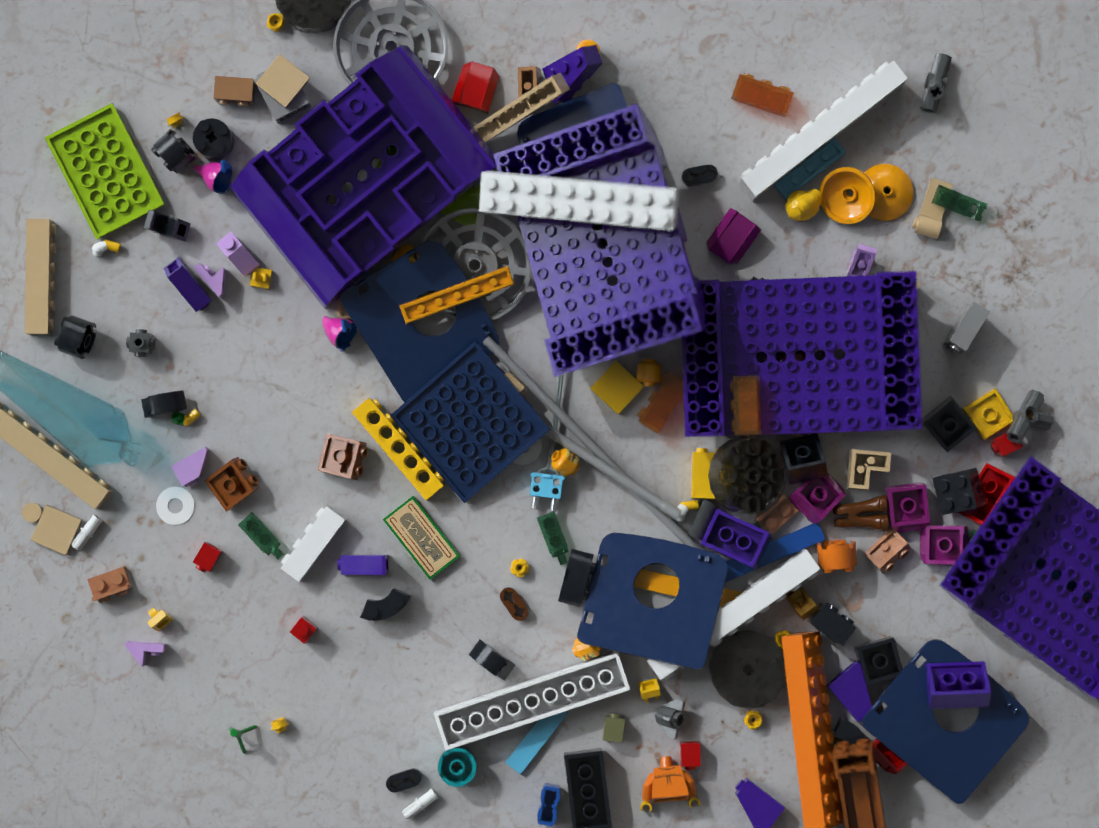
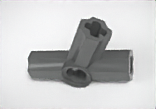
[920,53,952,113]
[1006,390,1054,444]

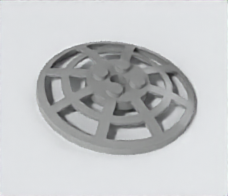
[333,0,448,85]
[417,208,532,320]

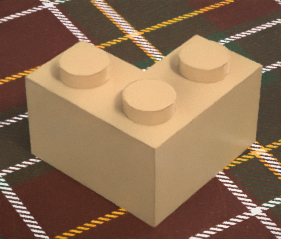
[846,449,891,490]

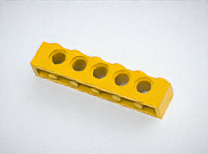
[352,398,444,501]

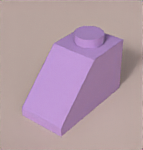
[216,232,260,277]
[171,447,209,488]

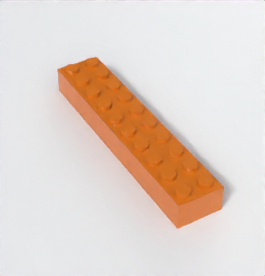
[781,631,843,828]

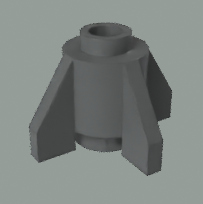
[655,700,691,739]

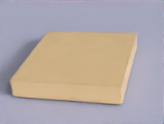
[256,54,310,108]
[31,505,82,555]

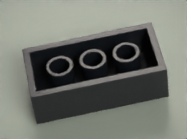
[564,748,612,828]

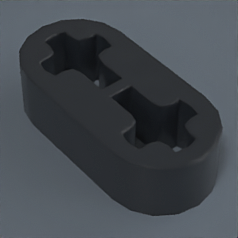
[681,165,718,186]
[386,768,422,793]

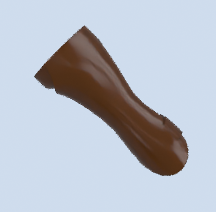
[833,495,889,531]

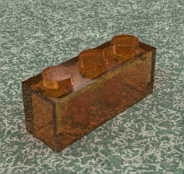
[731,73,794,117]
[637,373,684,434]
[730,376,762,435]

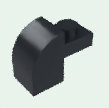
[144,210,191,242]
[141,390,187,418]
[469,639,516,681]
[832,717,864,744]

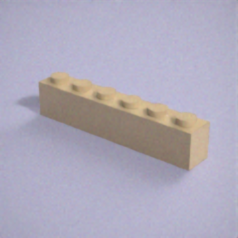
[25,219,57,335]

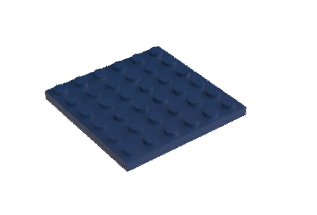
[390,341,551,503]

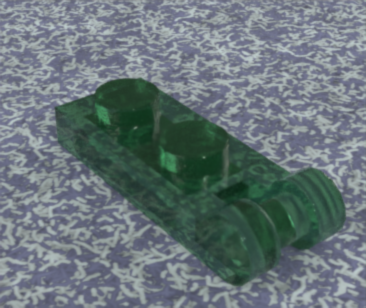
[931,185,988,222]

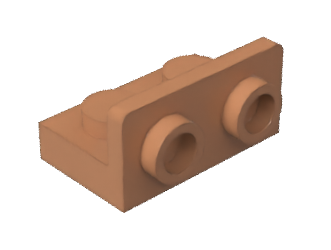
[754,494,798,534]
[864,528,911,574]
[87,566,132,603]

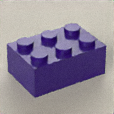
[701,509,772,570]

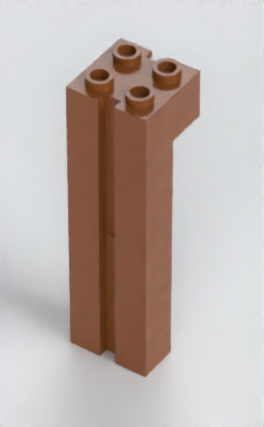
[832,739,886,828]

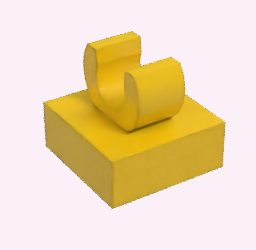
[250,267,273,289]
[147,607,174,632]
[638,678,661,703]

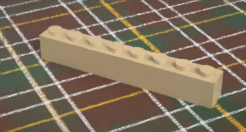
[0,402,112,509]

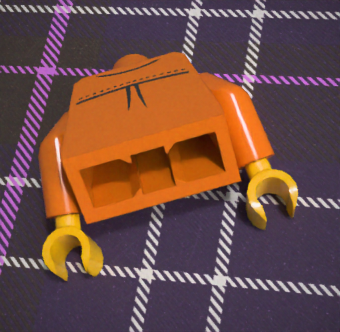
[640,756,700,812]

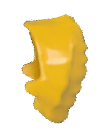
[784,189,822,222]

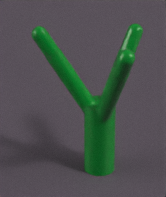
[229,725,257,754]

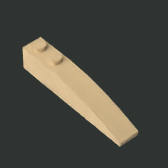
[473,73,570,143]

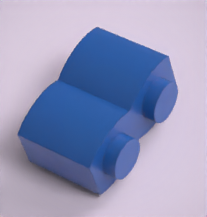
[537,783,560,827]

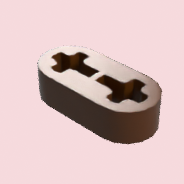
[500,587,528,621]

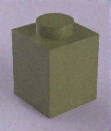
[603,713,625,743]

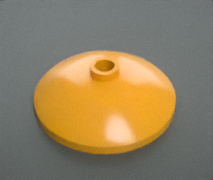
[864,164,914,221]
[819,167,876,224]

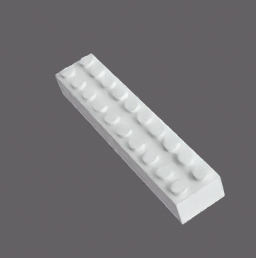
[738,60,908,201]
[479,171,679,230]
[646,549,820,680]
[434,651,630,750]

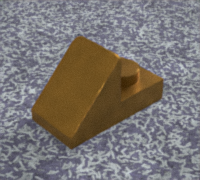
[785,586,819,620]

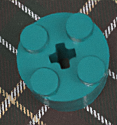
[438,746,477,787]

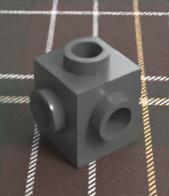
[126,329,155,357]

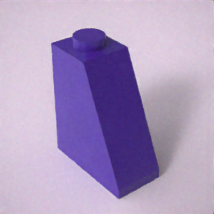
[163,257,211,312]
[337,555,389,575]
[826,660,872,722]
[735,777,785,828]

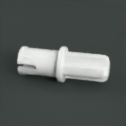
[71,514,103,551]
[402,788,439,820]

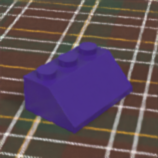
[926,661,991,709]

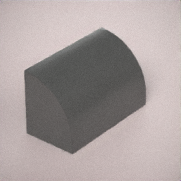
[688,499,721,541]

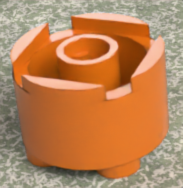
[817,540,857,573]

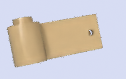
[912,178,953,239]

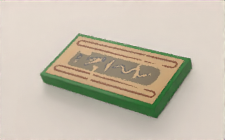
[383,496,460,580]

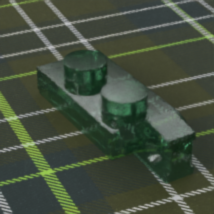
[537,511,569,565]
[238,512,285,560]

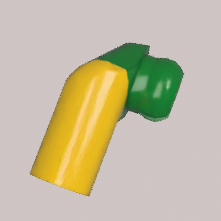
[171,408,201,426]

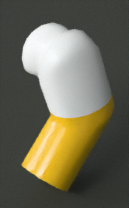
[92,239,121,257]
[676,500,699,522]

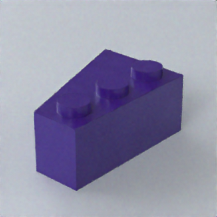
[542,45,602,104]

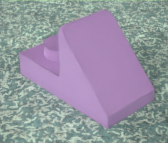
[847,244,877,276]
[194,263,226,298]
[125,641,167,667]

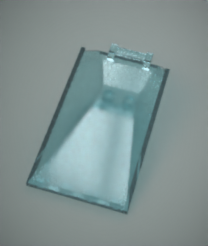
[0,350,142,468]

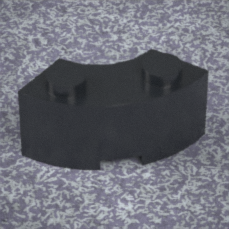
[558,549,596,607]
[360,588,412,621]

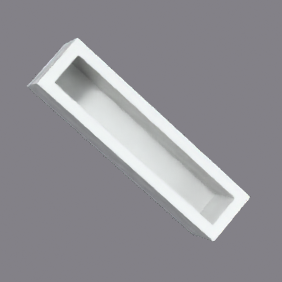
[281,506,346,582]

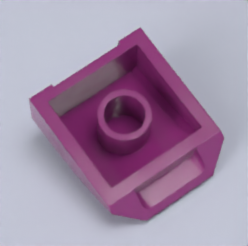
[707,208,762,264]
[789,472,846,524]
[885,483,930,533]
[920,525,969,565]

